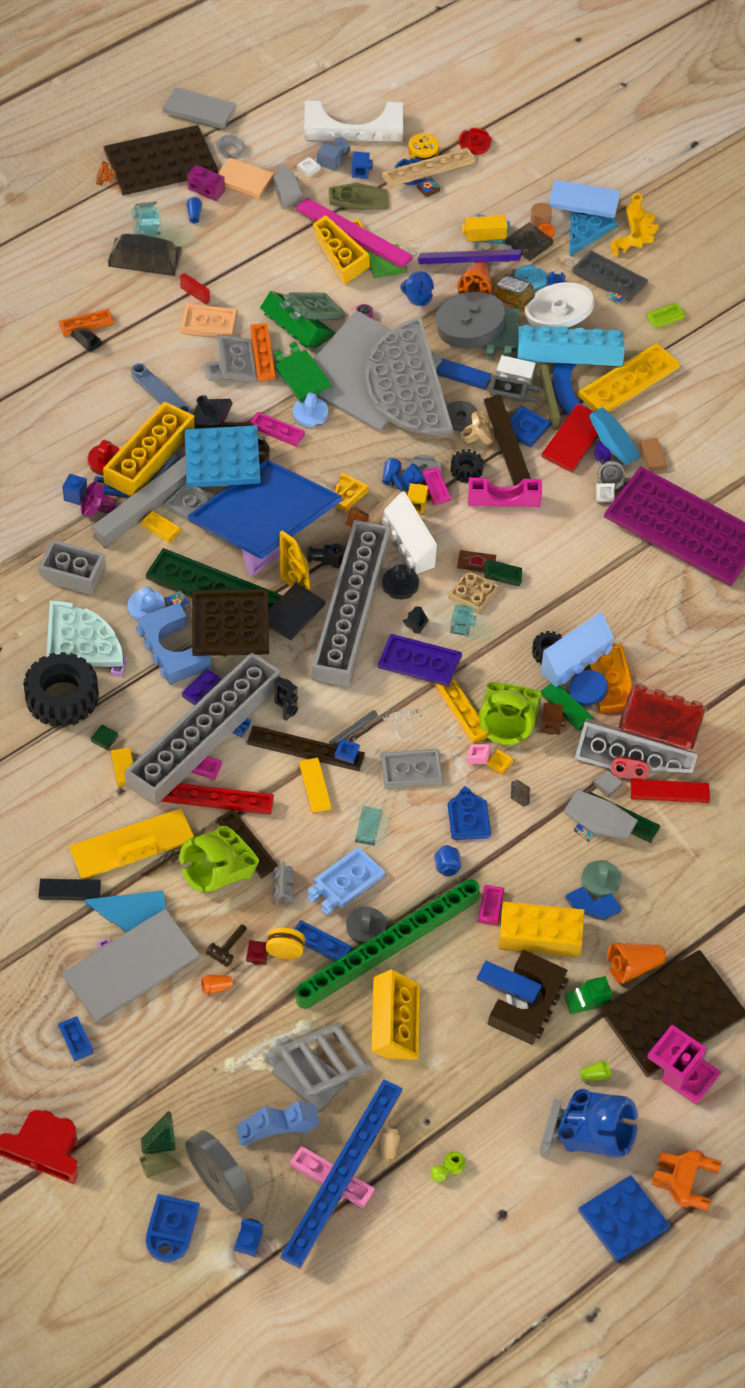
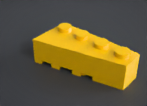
[313,215,370,285]

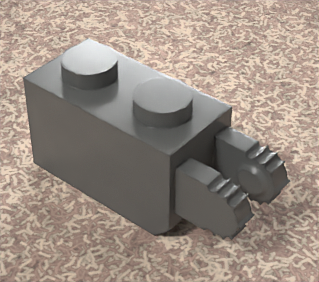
[489,375,542,403]

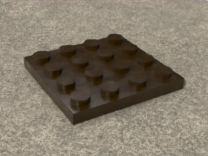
[192,589,269,656]

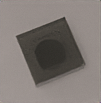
[511,779,530,807]

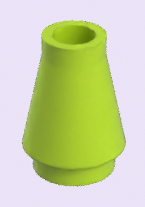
[579,1060,612,1082]

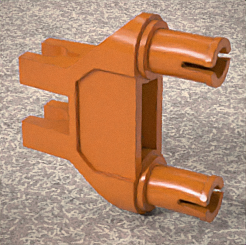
[651,1150,722,1212]

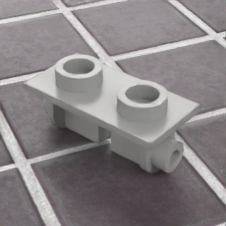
[272,861,294,905]

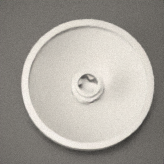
[525,282,594,328]

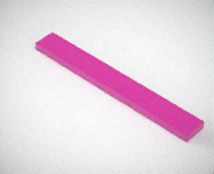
[296,198,413,268]

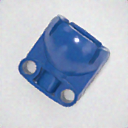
[558,1089,638,1158]

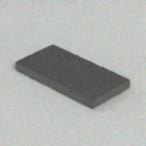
[572,250,648,302]

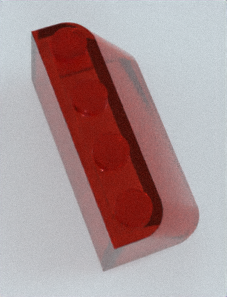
[618,683,707,750]

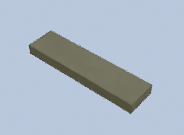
[539,364,561,430]

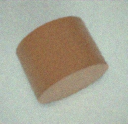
[530,203,552,228]

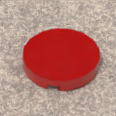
[459,128,492,155]

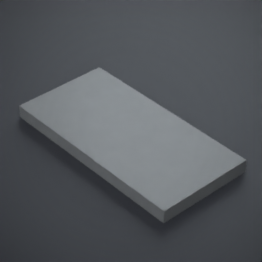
[62,909,200,1024]

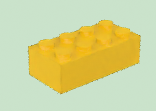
[498,901,584,957]

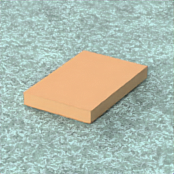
[218,158,274,198]
[180,304,237,337]

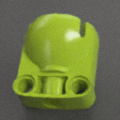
[479,682,542,745]
[179,826,259,893]

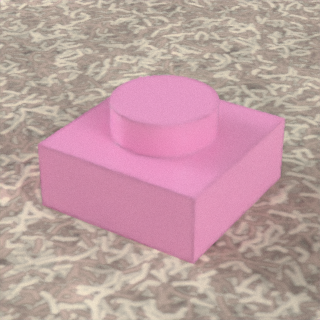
[467,744,491,764]

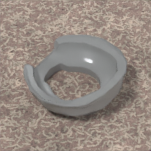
[216,135,244,157]

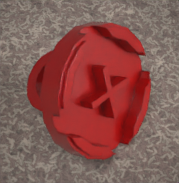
[87,440,120,475]

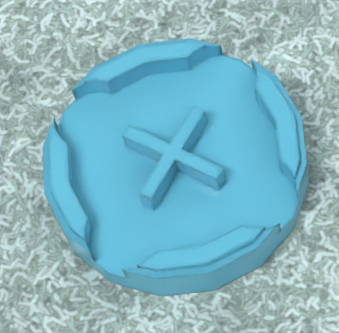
[513,265,547,294]

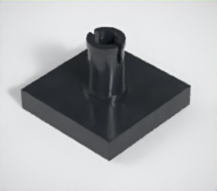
[192,395,233,429]

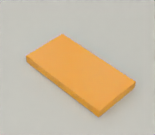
[588,644,638,714]

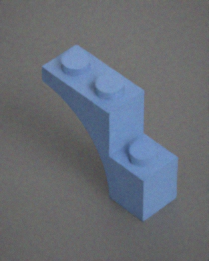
[236,1101,320,1146]

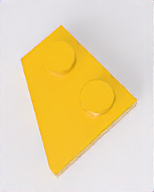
[335,472,369,512]

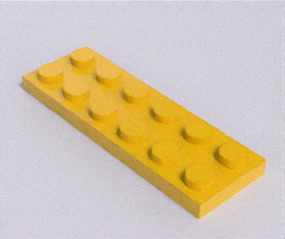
[578,343,680,412]

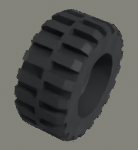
[23,652,99,727]

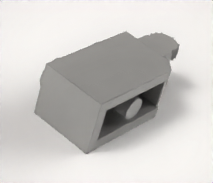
[274,164,304,209]

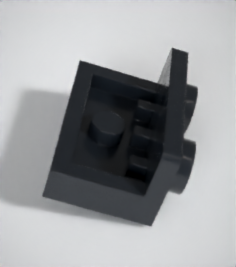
[274,676,298,721]

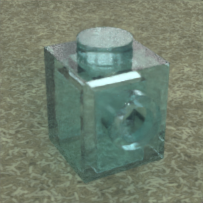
[450,604,476,637]

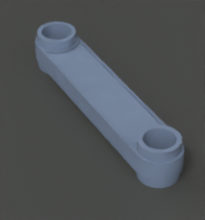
[131,363,192,414]

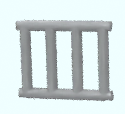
[275,1022,372,1097]

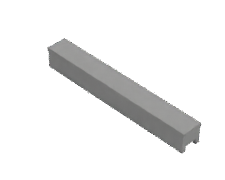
[92,456,187,548]

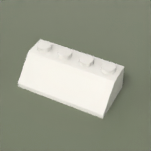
[382,491,437,574]

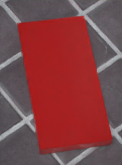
[542,403,598,473]

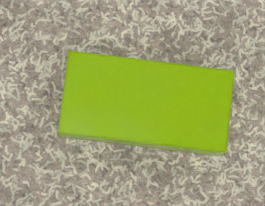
[646,302,685,329]

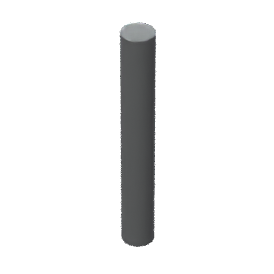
[329,710,378,745]

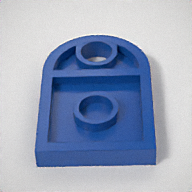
[145,1194,200,1263]

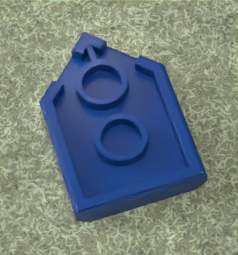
[447,786,491,840]

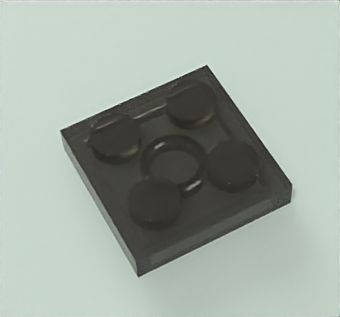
[505,222,554,261]

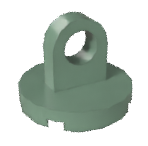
[581,860,622,898]

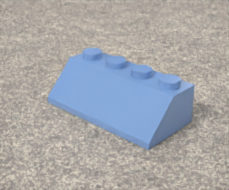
[541,612,614,687]

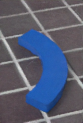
[553,363,582,415]

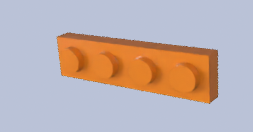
[250,323,275,381]

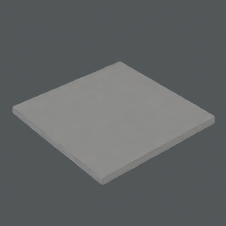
[313,310,442,433]

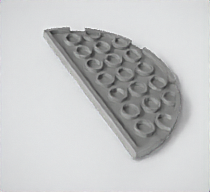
[366,317,453,435]

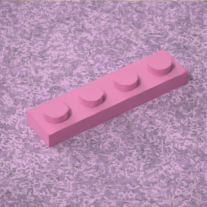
[290,1146,375,1209]

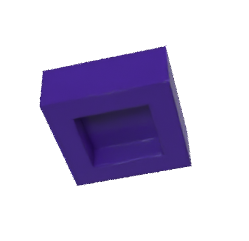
[594,441,611,465]

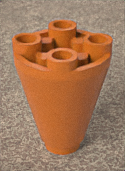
[457,262,492,294]

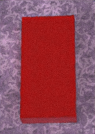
[180,273,210,305]

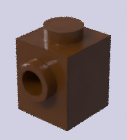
[540,703,566,735]

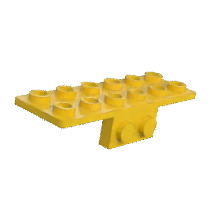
[69,809,194,879]

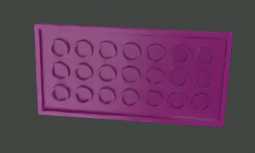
[604,466,745,587]

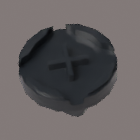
[382,564,419,600]

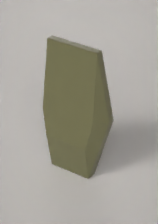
[329,182,388,210]

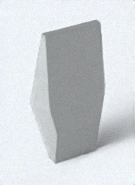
[564,790,638,840]

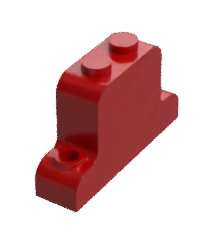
[0,1110,78,1185]

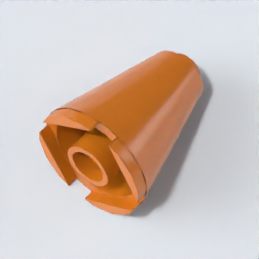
[607,943,667,984]

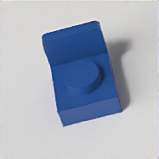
[392,463,425,491]
[234,1219,263,1257]

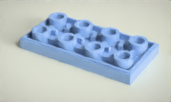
[549,180,620,218]

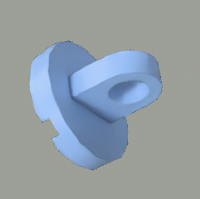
[293,392,328,428]
[128,587,165,621]

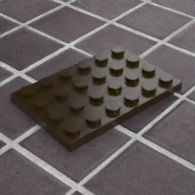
[103,125,218,196]
[599,949,745,1077]

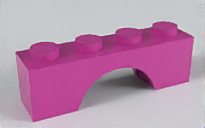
[468,478,542,507]

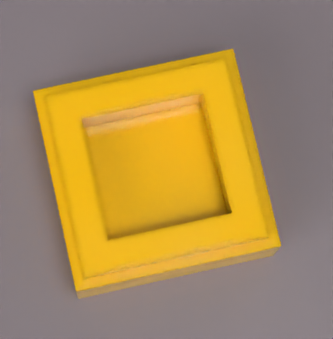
[486,749,514,775]

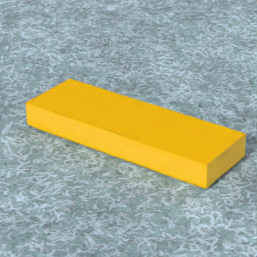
[299,758,331,813]

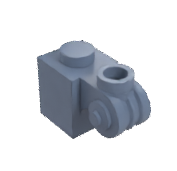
[316,137,350,171]

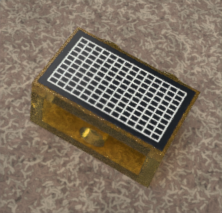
[493,274,535,309]

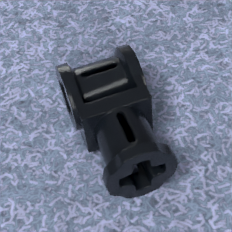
[308,543,345,568]

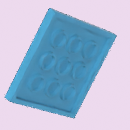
[185,425,261,488]

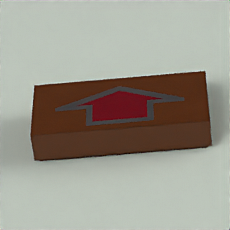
[457,550,496,572]

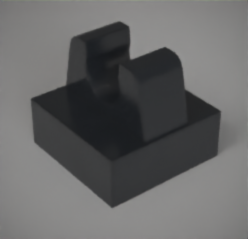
[403,606,429,633]

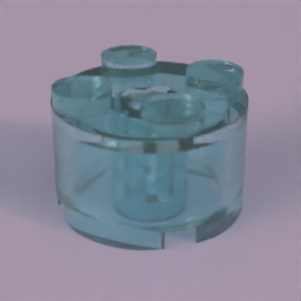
[131,201,161,238]

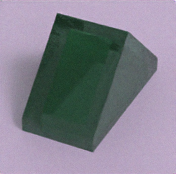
[141,1111,176,1154]

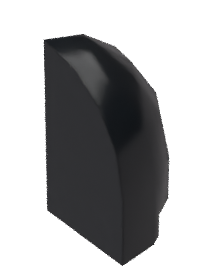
[71,328,102,351]

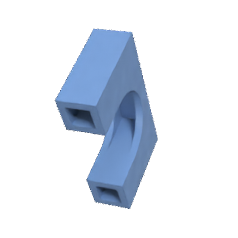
[136,602,211,685]

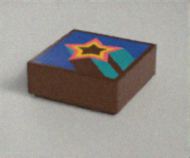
[417,177,440,197]

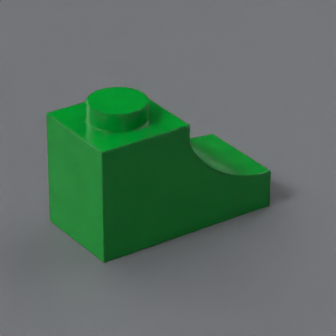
[564,976,612,1015]

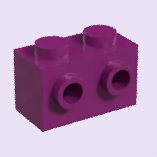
[187,165,225,201]

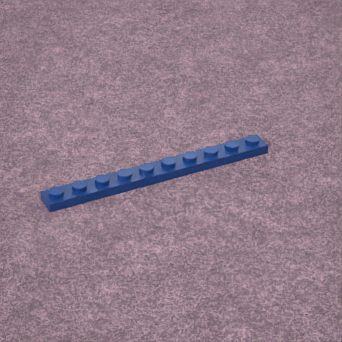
[281,1079,403,1269]

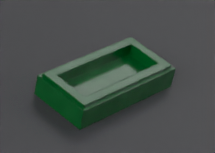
[484,560,522,586]

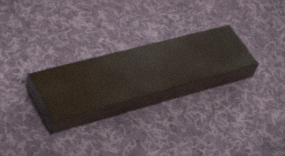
[217,809,278,878]

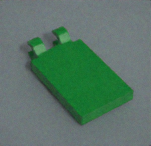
[273,341,331,403]

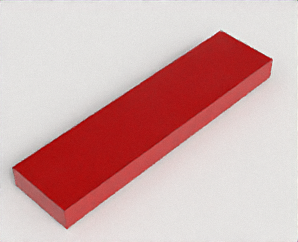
[630,779,710,803]

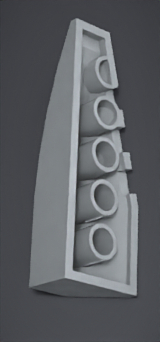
[574,718,698,773]

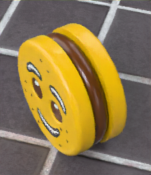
[408,133,439,161]
[266,928,305,959]

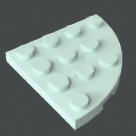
[46,601,123,667]

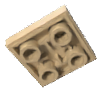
[448,570,499,615]

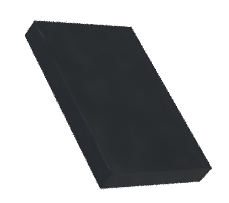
[268,582,326,641]

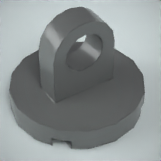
[346,906,386,945]

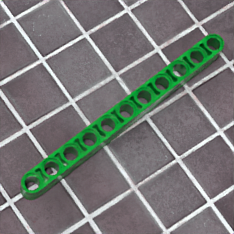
[296,879,480,1009]

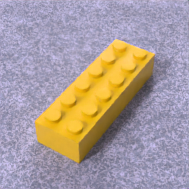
[103,401,195,496]

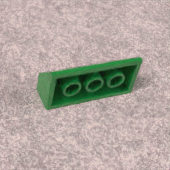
[260,291,335,348]

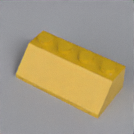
[372,969,420,1060]

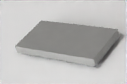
[163,87,236,129]

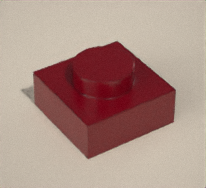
[246,940,268,964]

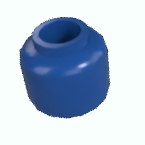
[434,845,462,876]

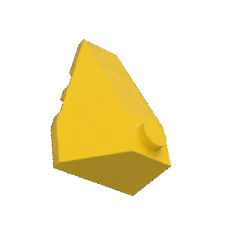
[280,531,310,591]

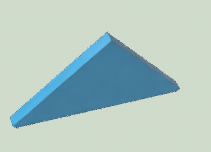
[569,211,618,256]
[85,891,166,933]

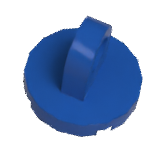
[400,271,434,306]

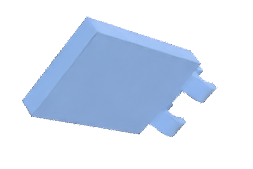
[307,847,386,915]

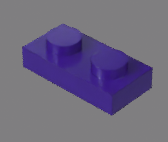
[182,669,222,705]

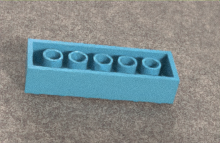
[517,325,625,366]

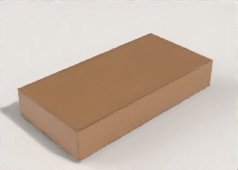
[639,438,667,471]

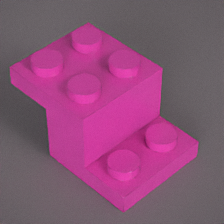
[647,1025,721,1105]

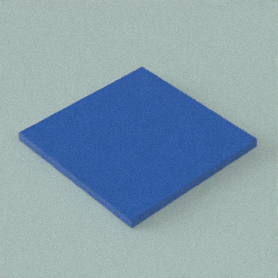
[187,459,342,559]

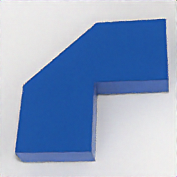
[565,887,622,920]

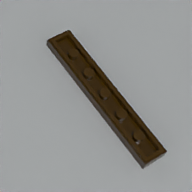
[483,395,531,486]
[247,725,365,772]

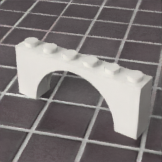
[304,101,403,142]

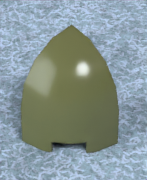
[139,1152,179,1178]

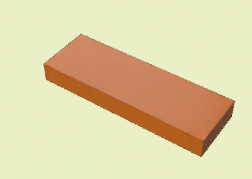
[59,308,114,337]

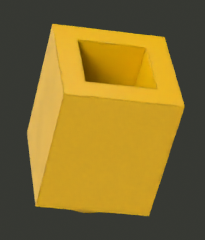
[408,483,428,514]

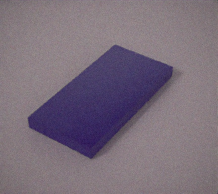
[378,634,462,687]

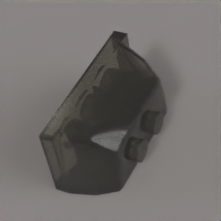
[108,234,182,276]

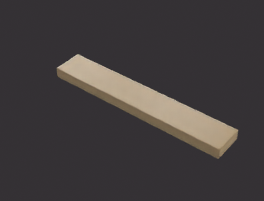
[382,148,476,187]

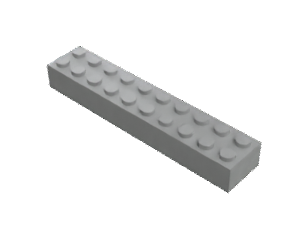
[312,520,390,687]
[125,653,281,806]

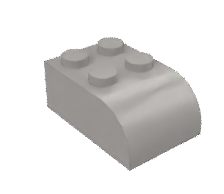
[38,539,106,595]

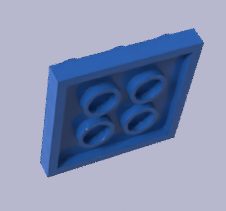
[578,1175,670,1262]

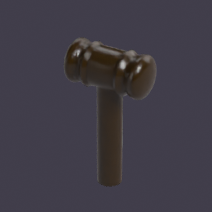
[206,924,247,967]

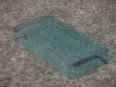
[355,806,382,846]

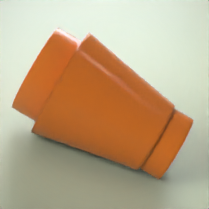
[201,974,233,995]

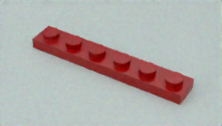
[160,783,274,815]

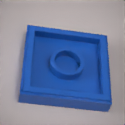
[509,406,551,448]

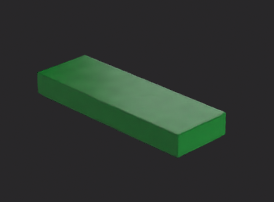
[541,683,593,731]

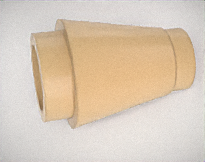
[379,1128,400,1162]

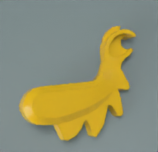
[610,193,659,257]

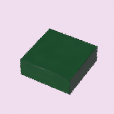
[91,725,118,750]

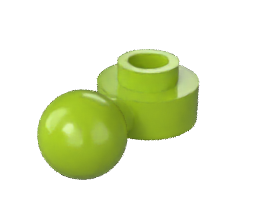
[430,1151,466,1182]

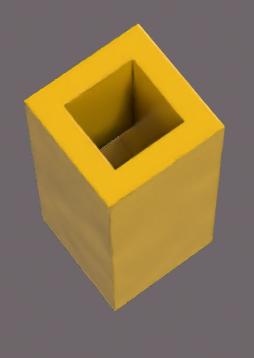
[461,215,508,242]

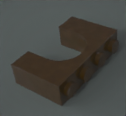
[487,949,569,1045]

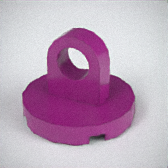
[81,481,116,517]

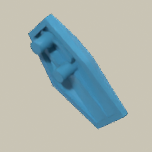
[589,407,641,466]

